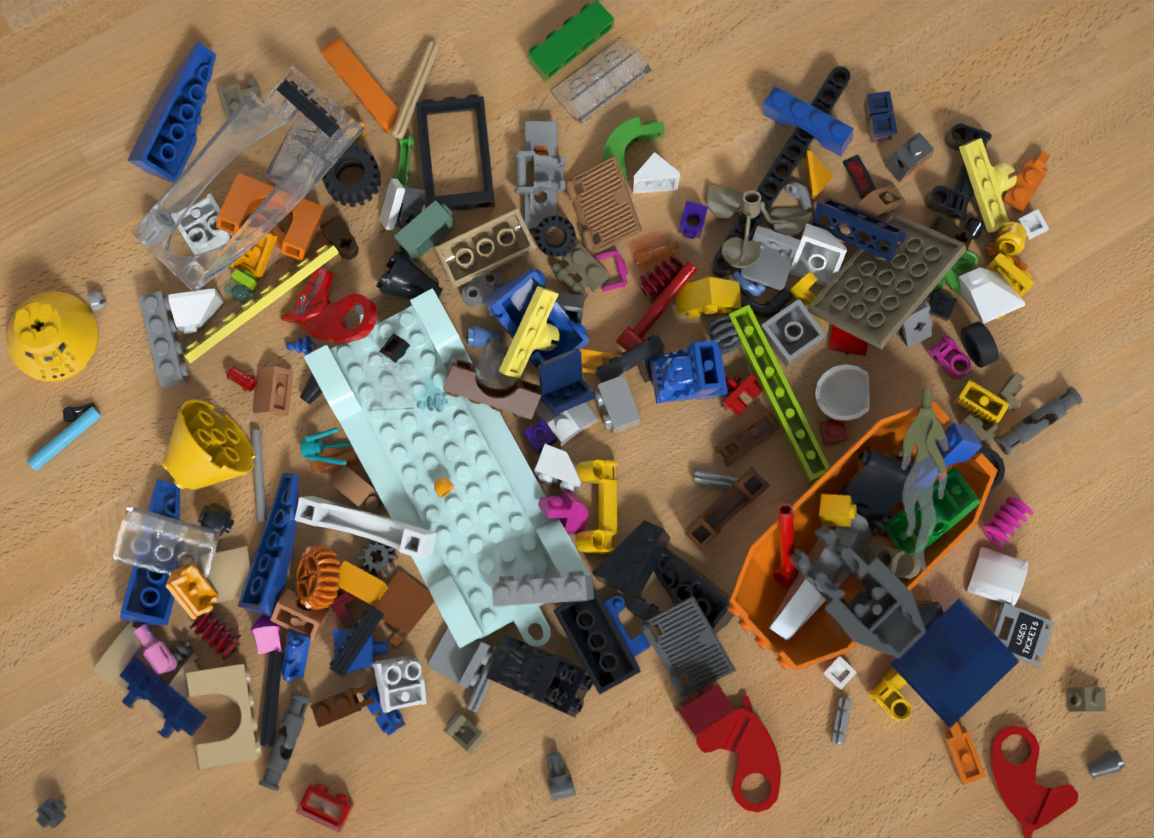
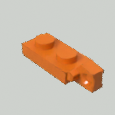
[1002,151,1050,213]
[944,716,986,785]

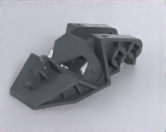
[789,525,926,658]

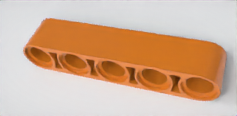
[320,37,400,134]

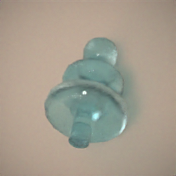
[224,285,253,303]
[417,393,448,412]

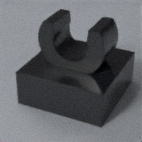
[929,290,957,321]

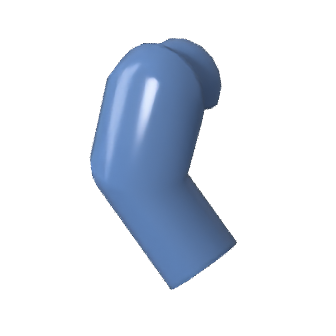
[732,270,766,297]

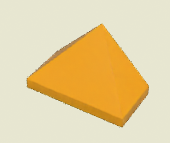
[804,150,834,201]

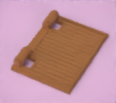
[565,155,643,256]

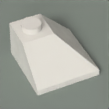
[789,223,847,286]
[959,267,1025,324]
[168,288,224,334]
[535,402,598,446]

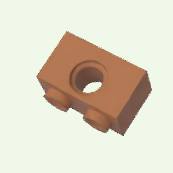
[270,589,330,641]

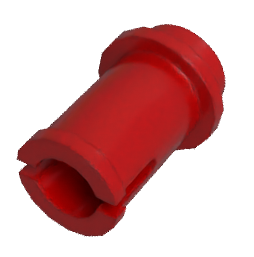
[226,366,257,392]

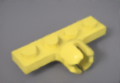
[959,138,1017,233]
[499,286,560,378]

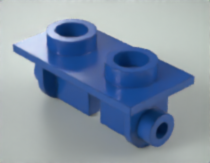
[282,630,311,682]
[363,687,406,736]

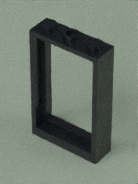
[416,94,495,212]

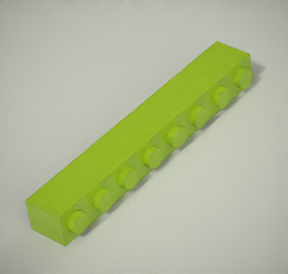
[728,305,830,484]

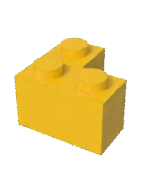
[676,277,742,319]

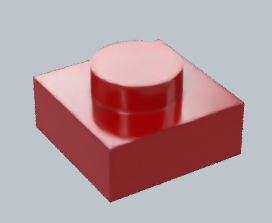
[819,419,848,446]

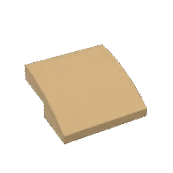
[201,545,252,604]

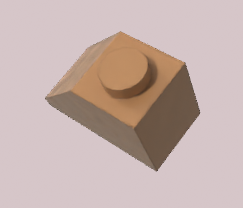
[854,183,906,219]

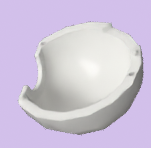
[815,364,870,423]

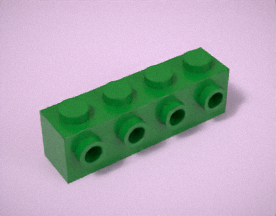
[528,0,614,82]

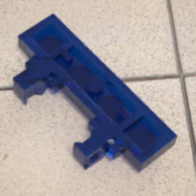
[119,657,207,738]

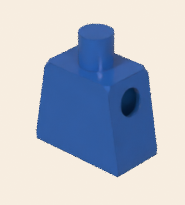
[333,629,389,675]

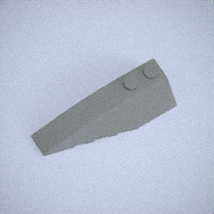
[768,513,873,641]

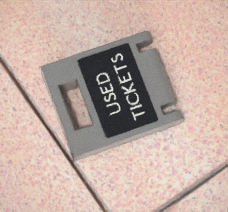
[986,603,1055,667]

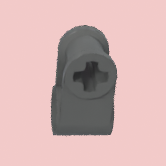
[396,185,426,228]

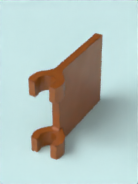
[360,569,435,649]

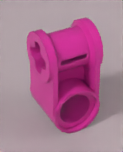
[927,335,971,379]

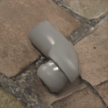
[785,182,813,211]

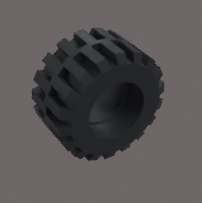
[321,144,381,207]

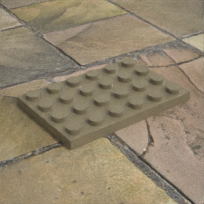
[807,211,966,350]

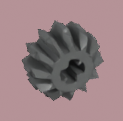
[706,314,740,355]
[358,540,398,578]

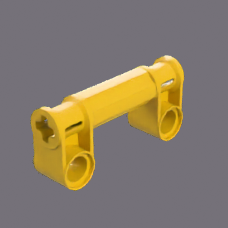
[575,459,618,555]
[867,628,964,720]

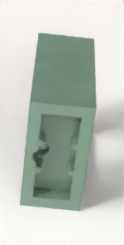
[394,200,454,262]

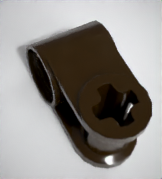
[319,214,359,260]
[930,217,972,250]

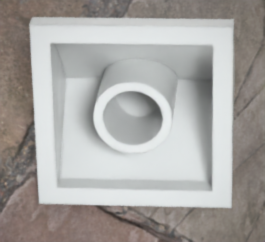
[632,152,680,193]

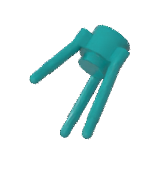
[300,427,352,465]

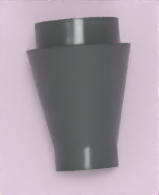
[1087,750,1125,779]

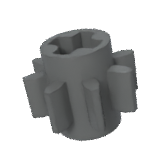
[36,798,67,829]

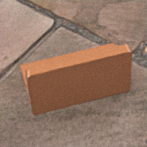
[253,366,293,416]

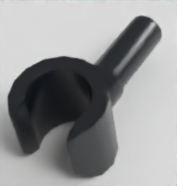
[63,402,95,422]

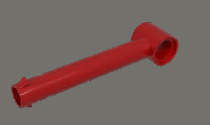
[616,261,698,351]
[773,504,800,588]

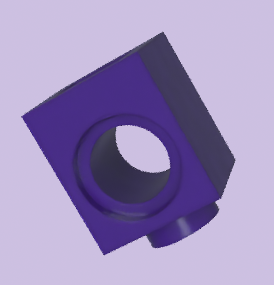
[678,201,708,239]
[524,419,556,455]

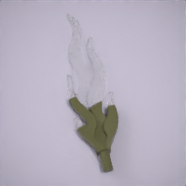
[901,389,948,571]

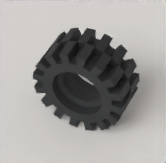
[535,216,576,257]

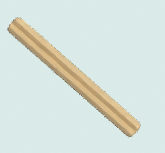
[392,41,439,139]

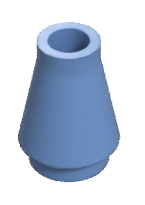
[466,325,500,348]

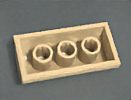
[435,208,537,289]

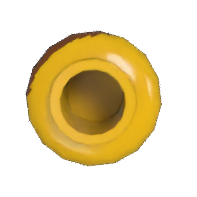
[995,222,1027,255]

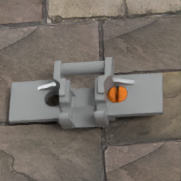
[514,121,566,229]

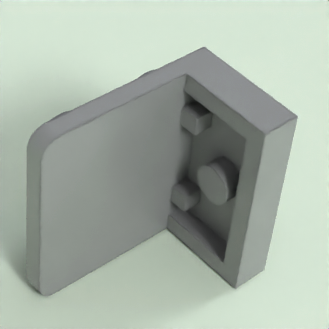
[740,226,801,290]
[428,627,492,689]

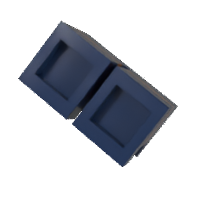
[863,91,897,143]

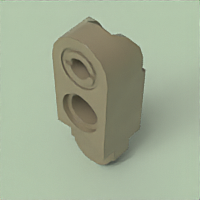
[857,542,921,579]

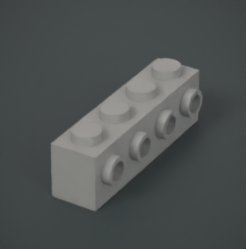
[138,291,189,390]
[492,571,594,607]

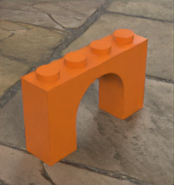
[216,173,324,261]

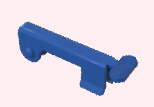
[604,596,651,669]

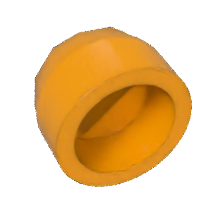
[434,477,455,498]

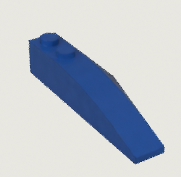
[127,42,216,184]
[238,473,298,617]
[120,479,180,626]

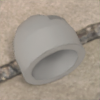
[88,292,107,311]

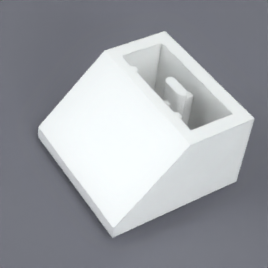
[535,444,581,492]

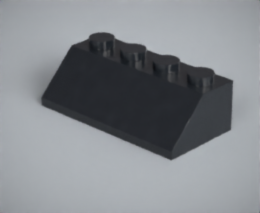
[553,588,641,695]

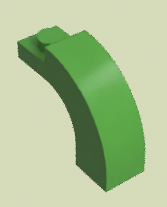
[602,117,665,179]

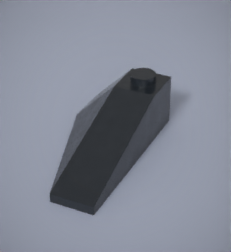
[654,547,734,634]

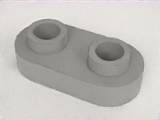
[462,269,502,307]

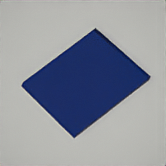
[890,598,1019,728]

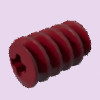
[638,255,684,303]
[190,609,242,661]

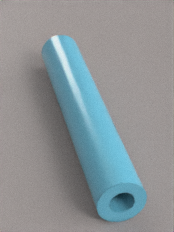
[27,406,102,471]

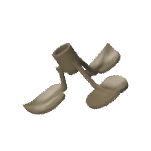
[707,184,812,268]

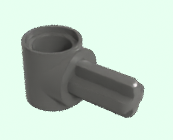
[547,752,576,801]

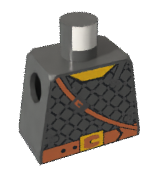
[885,133,934,182]

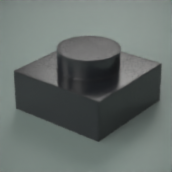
[379,333,410,363]

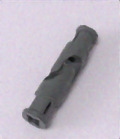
[995,386,1083,455]
[259,693,312,791]

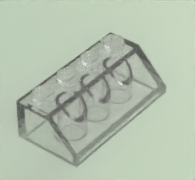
[550,37,651,124]
[112,506,221,580]

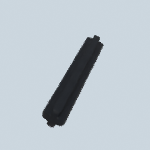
[260,652,283,747]

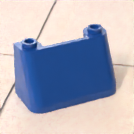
[482,268,590,370]

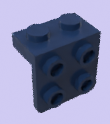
[539,349,595,415]

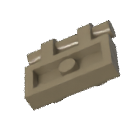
[217,79,268,133]
[551,243,611,300]

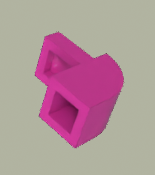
[538,489,588,534]

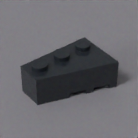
[591,520,671,599]

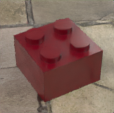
[676,683,734,736]

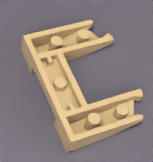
[92,621,199,724]

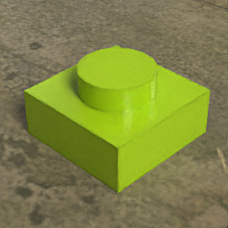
[231,269,259,293]

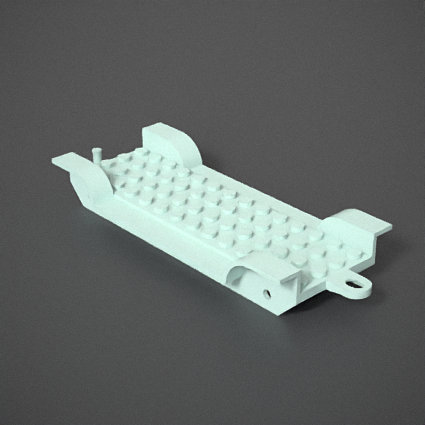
[304,288,590,648]

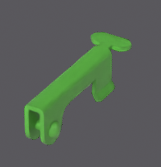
[393,134,414,186]

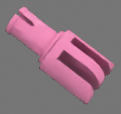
[134,624,177,674]

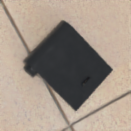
[837,447,919,521]

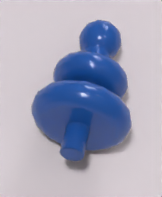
[286,336,316,355]

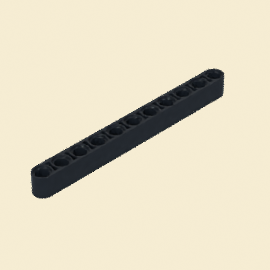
[712,66,850,277]

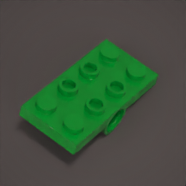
[885,466,981,556]

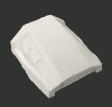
[171,193,236,258]
[966,547,1029,606]
[372,656,427,713]

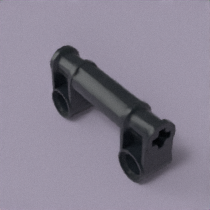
[925,123,992,220]

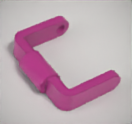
[594,251,628,292]

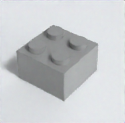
[761,299,826,367]
[595,375,641,435]

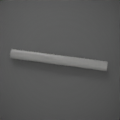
[251,430,267,523]

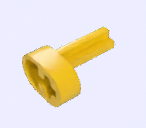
[789,271,824,322]

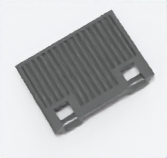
[640,596,736,697]

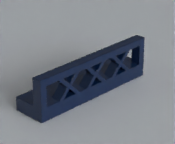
[811,197,907,261]

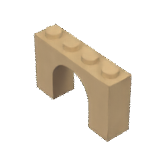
[185,664,261,770]

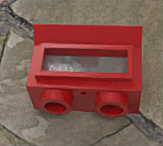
[295,782,354,833]

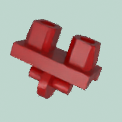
[721,373,763,416]

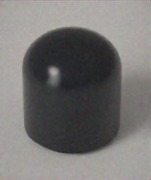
[963,217,985,240]

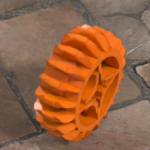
[294,545,341,610]

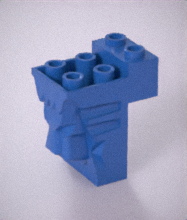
[649,340,728,404]

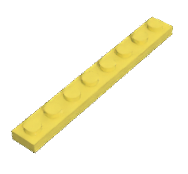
[184,244,339,363]

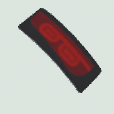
[843,155,876,199]

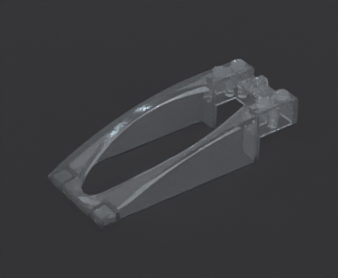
[132,65,365,292]

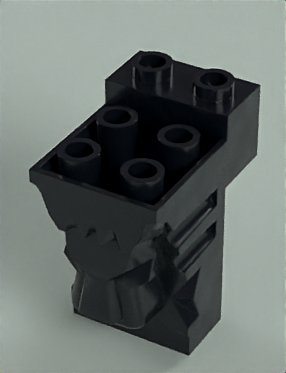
[486,634,593,718]

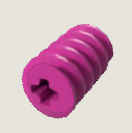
[982,497,1034,548]

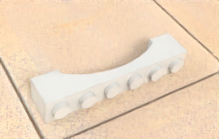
[295,496,437,558]

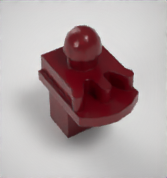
[329,589,356,627]

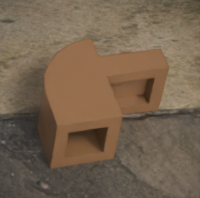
[329,465,383,514]

